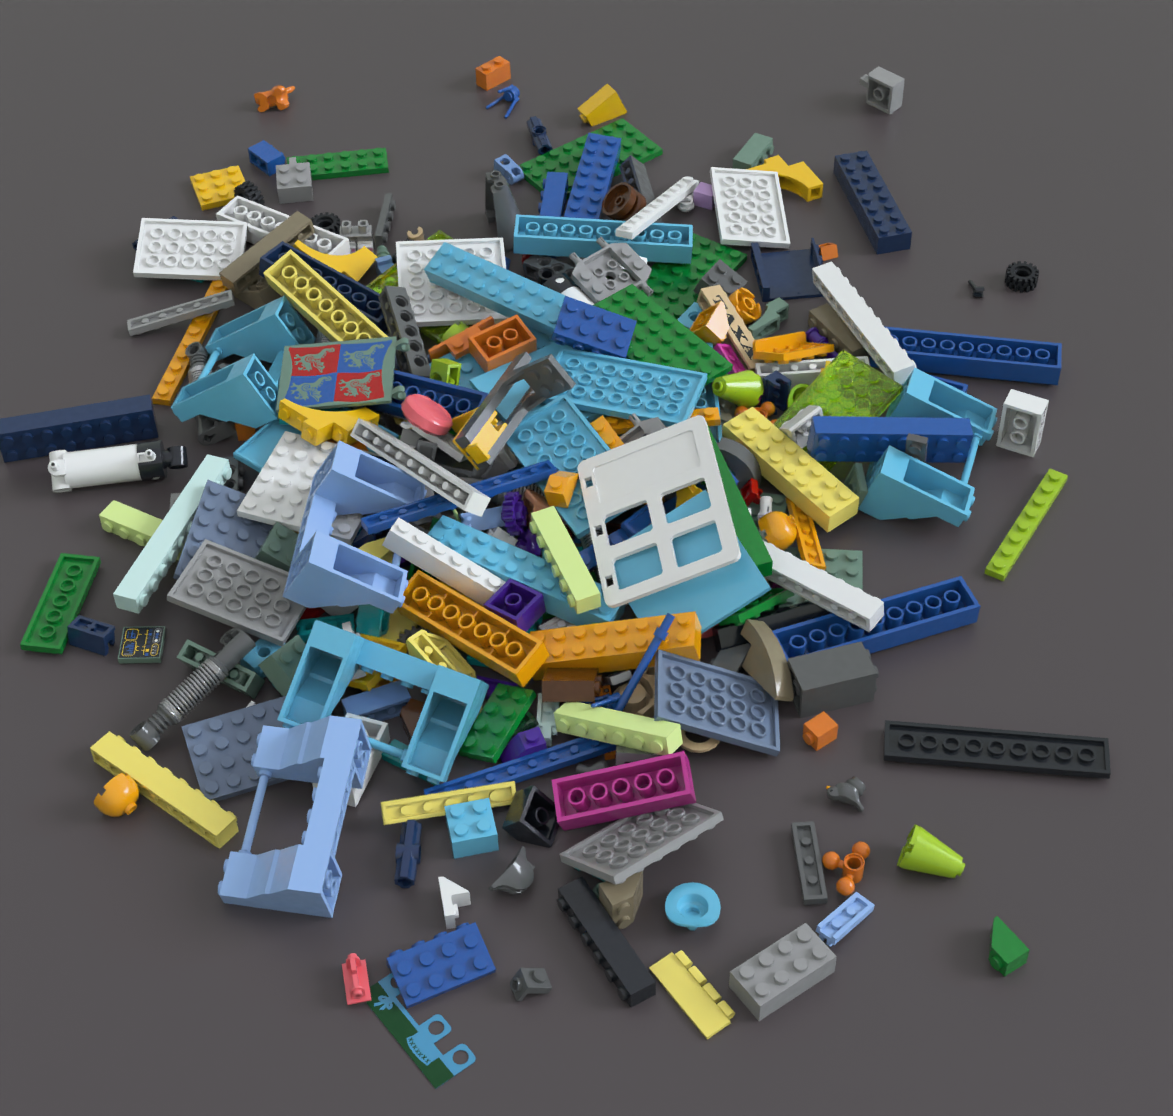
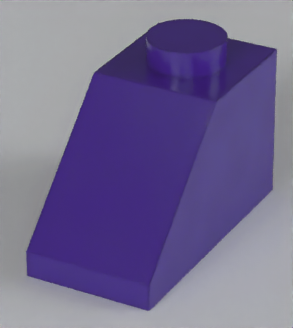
[499,727,547,763]

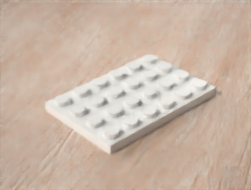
[710,167,790,249]
[133,218,248,281]

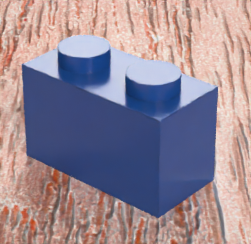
[248,140,285,177]

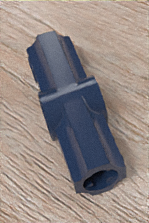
[526,116,552,155]
[394,820,422,888]

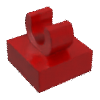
[740,478,763,507]

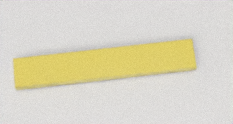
[380,781,516,825]

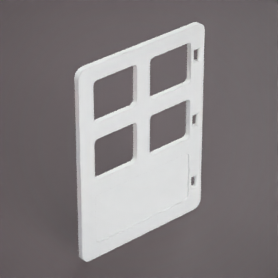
[577,415,741,608]

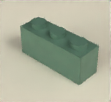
[733,133,774,169]

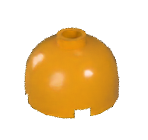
[728,288,762,325]
[758,511,797,551]
[94,773,139,817]

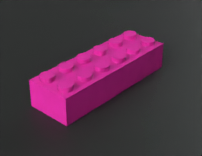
[552,751,696,831]

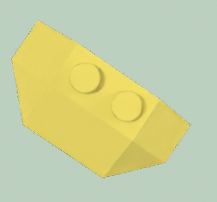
[406,629,476,678]

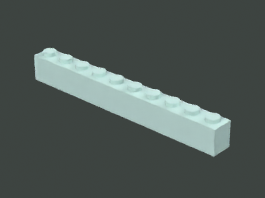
[113,454,232,614]

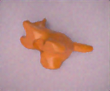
[254,85,295,112]

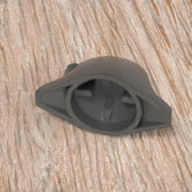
[488,846,535,895]

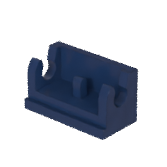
[760,370,791,415]
[67,615,115,656]

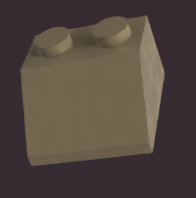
[599,871,643,929]

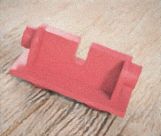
[342,953,372,1005]

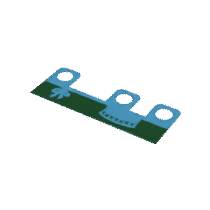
[366,973,476,1089]

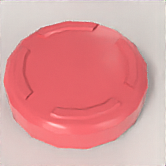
[401,394,453,436]

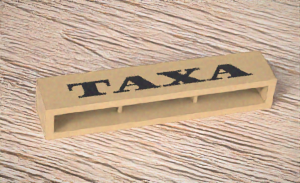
[697,285,764,373]

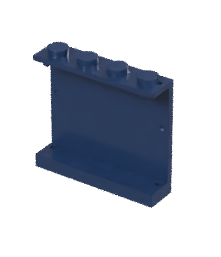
[750,238,824,302]

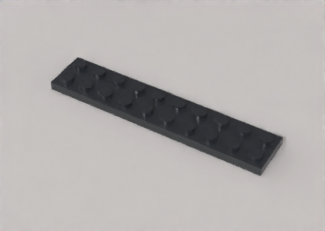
[884,720,1111,779]

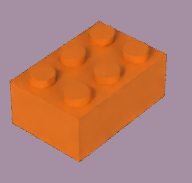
[468,314,537,373]

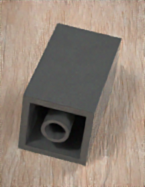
[787,641,879,718]

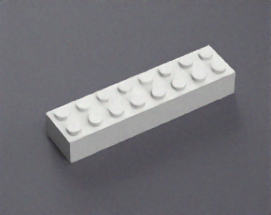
[216,195,351,255]

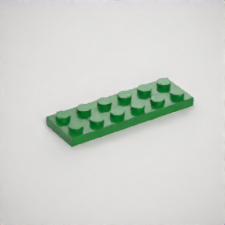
[286,148,389,180]
[20,553,101,654]

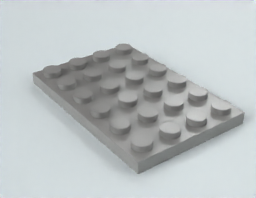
[167,539,307,646]
[559,803,724,885]

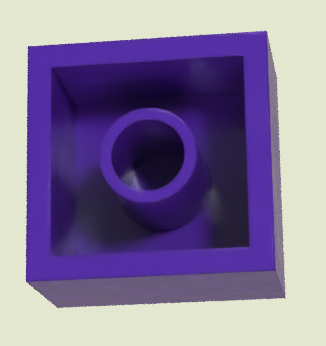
[484,578,546,632]

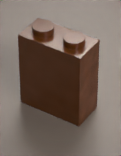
[542,668,603,702]

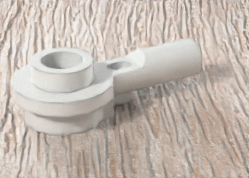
[677,191,694,212]

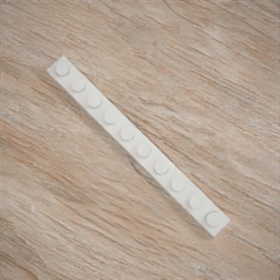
[615,176,699,240]

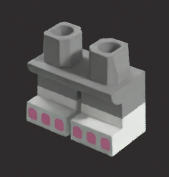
[339,220,374,253]

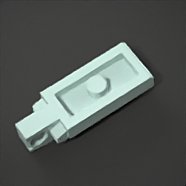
[536,693,560,747]

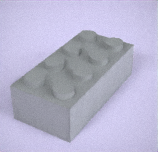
[729,923,837,1021]

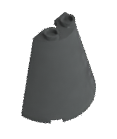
[485,170,521,253]
[417,438,496,479]

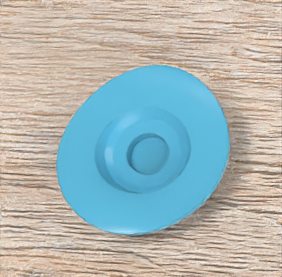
[665,882,721,931]

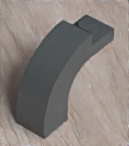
[716,437,761,490]

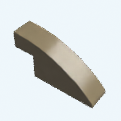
[741,619,794,702]

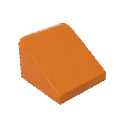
[819,242,838,261]

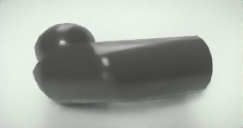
[576,761,610,774]

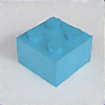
[444,798,499,859]

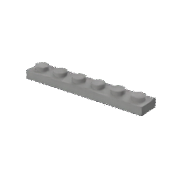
[127,289,235,336]

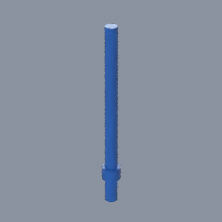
[614,613,675,712]

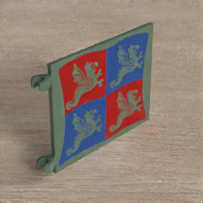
[276,336,410,413]

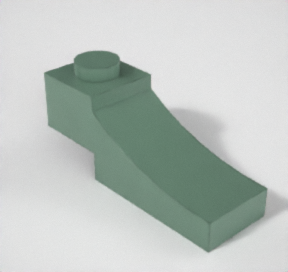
[748,297,789,340]

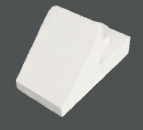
[438,877,471,929]

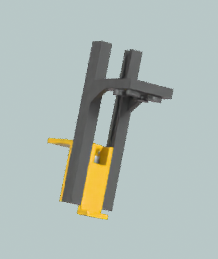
[452,352,576,470]

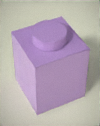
[693,182,715,210]

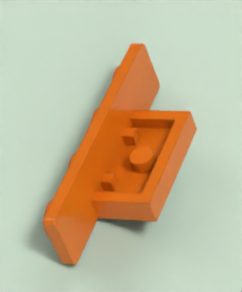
[428,316,495,362]

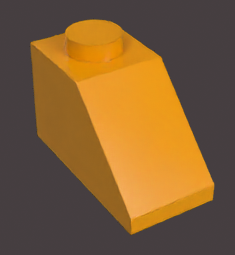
[544,471,579,508]

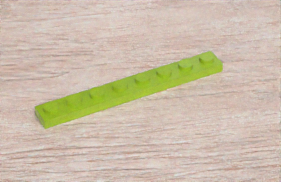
[984,469,1068,581]

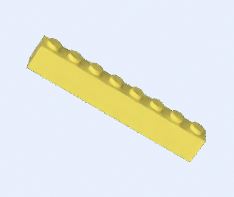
[90,731,239,849]

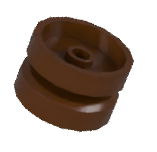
[602,182,647,221]

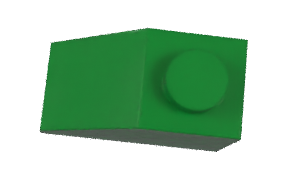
[988,916,1030,977]

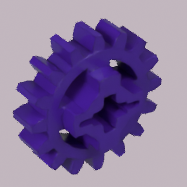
[501,492,528,536]

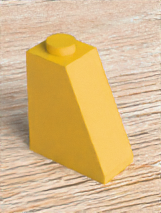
[577,84,627,127]

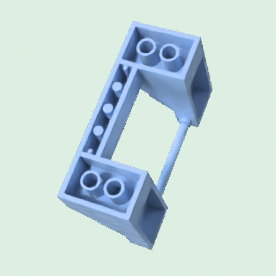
[282,440,427,614]
[218,716,372,918]

